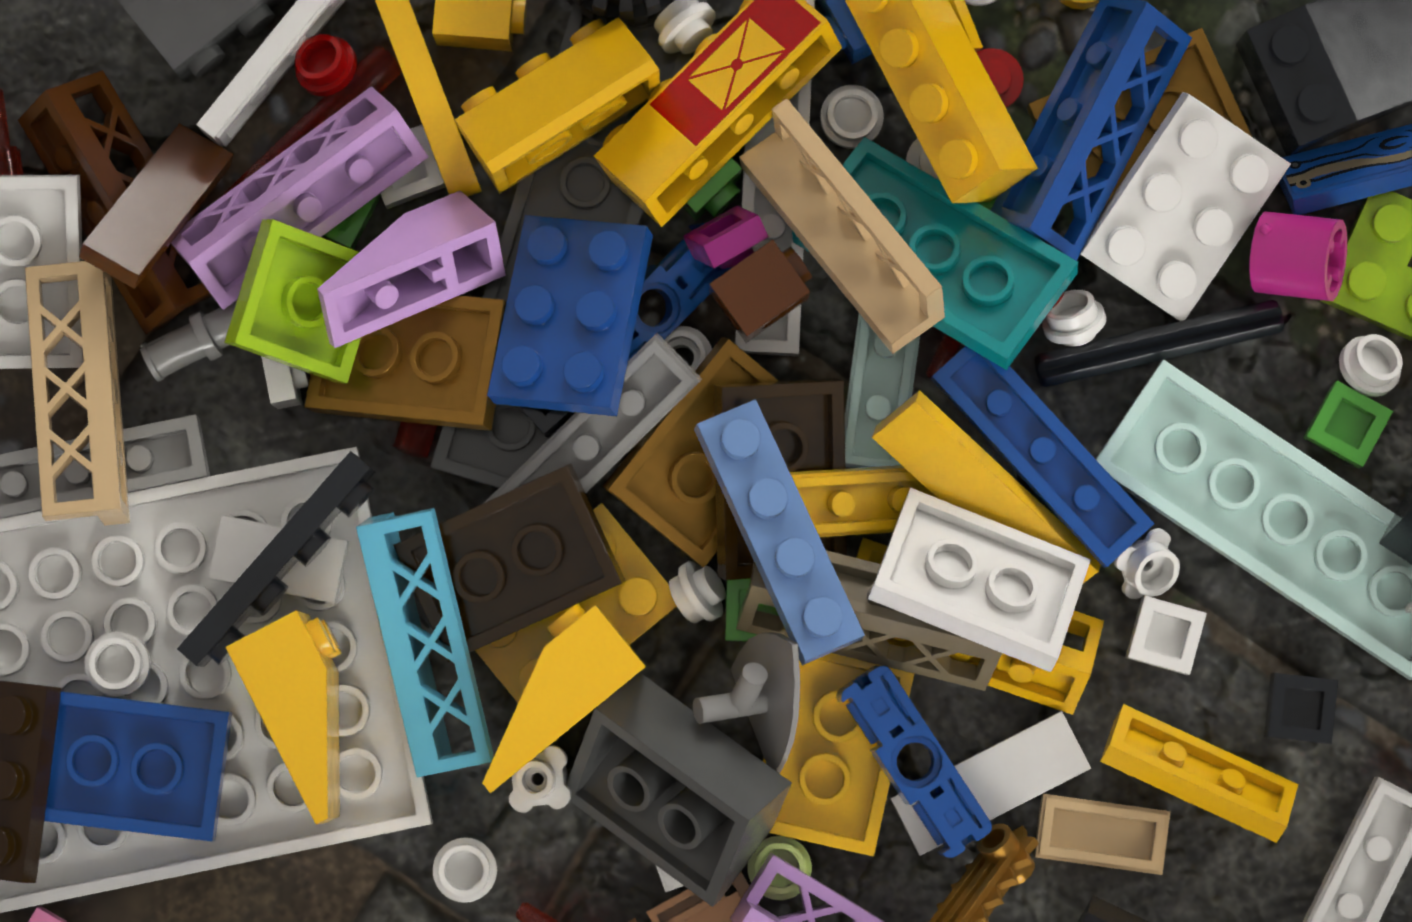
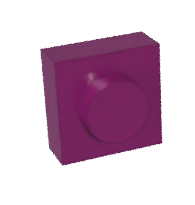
[683,206,769,269]

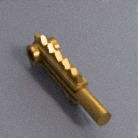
[928,824,1039,922]

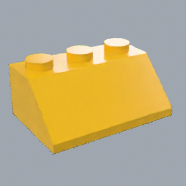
[455,17,660,194]

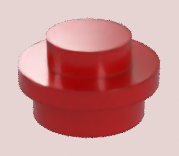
[295,34,357,96]
[976,48,1024,109]

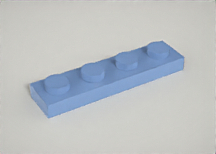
[694,399,865,665]

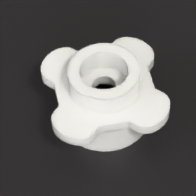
[1113,528,1180,599]
[509,745,572,813]

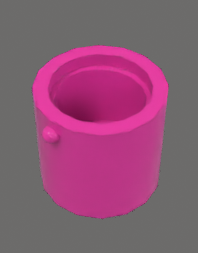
[1250,211,1348,301]

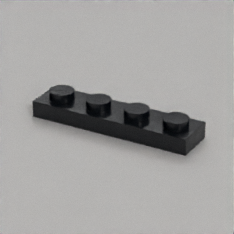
[177,451,376,667]

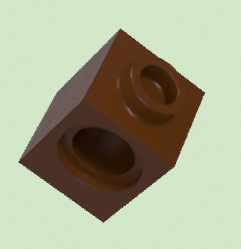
[709,239,812,343]

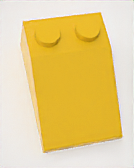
[482,604,646,793]
[225,610,342,825]

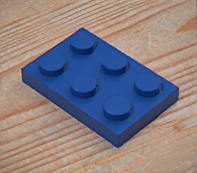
[487,215,653,417]
[44,691,232,842]

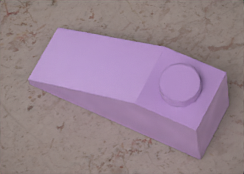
[317,191,506,348]

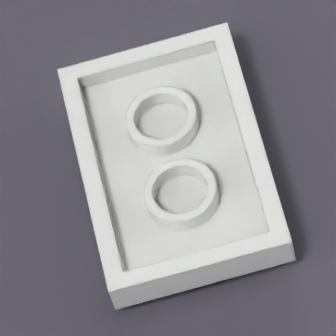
[1080,92,1291,321]
[0,175,84,369]
[868,488,1091,672]

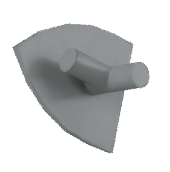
[693,632,800,774]

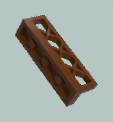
[18,70,212,335]

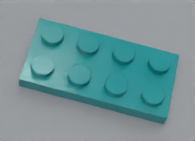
[792,137,1078,370]

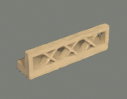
[739,99,945,354]
[25,261,130,526]

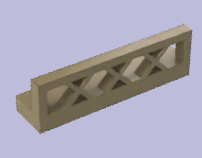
[736,550,1002,691]

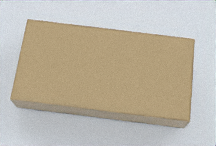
[1033,794,1171,875]

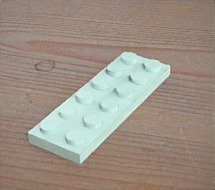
[1096,359,1412,680]

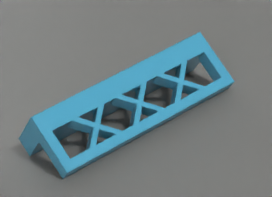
[356,508,494,778]

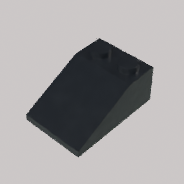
[1236,0,1412,156]

